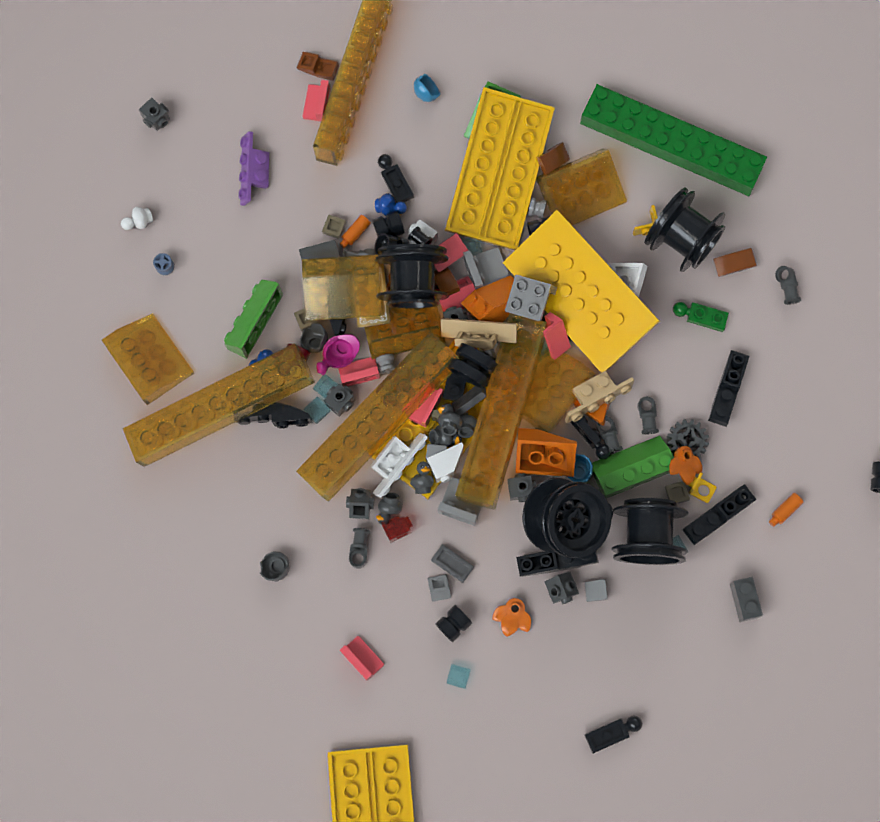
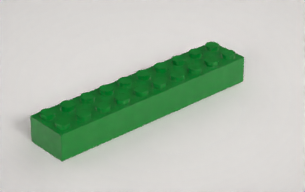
[580,84,767,197]

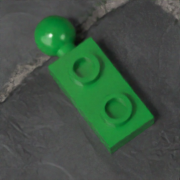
[673,302,729,332]

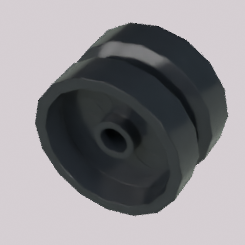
[447,343,498,389]

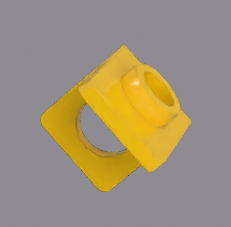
[633,205,658,236]
[688,472,716,503]

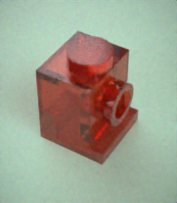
[381,516,413,543]

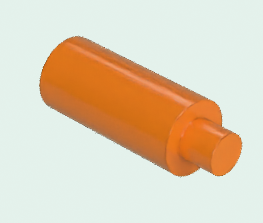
[339,215,371,248]
[769,493,804,527]

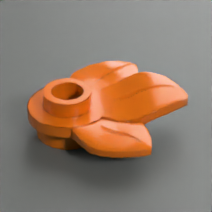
[669,446,703,485]
[492,598,531,637]

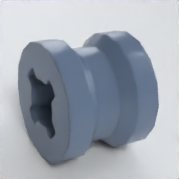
[153,253,174,276]

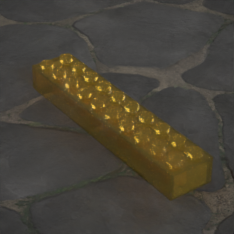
[313,0,393,166]
[455,313,548,510]
[296,331,459,502]
[122,343,315,467]

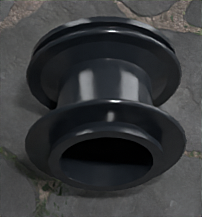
[644,187,725,272]
[376,244,449,309]
[522,478,611,558]
[611,498,689,565]

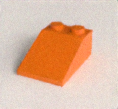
[461,275,514,322]
[515,428,577,477]

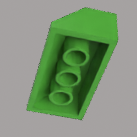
[224,279,283,359]
[592,436,674,499]

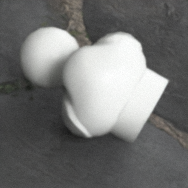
[121,207,153,230]

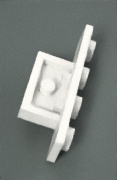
[370,433,428,498]

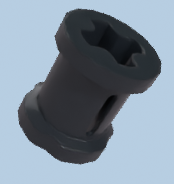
[408,226,433,244]

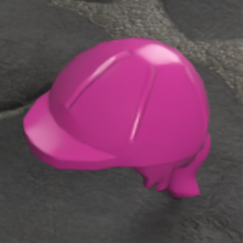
[316,334,360,376]

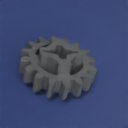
[666,419,709,458]

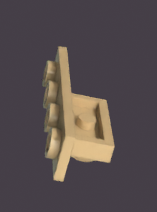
[441,318,517,350]
[565,371,634,424]

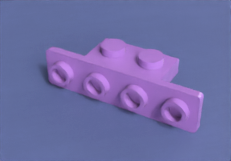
[238,131,269,206]

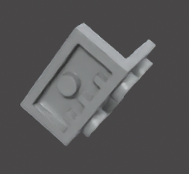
[463,247,509,290]
[505,275,557,322]
[438,477,487,526]

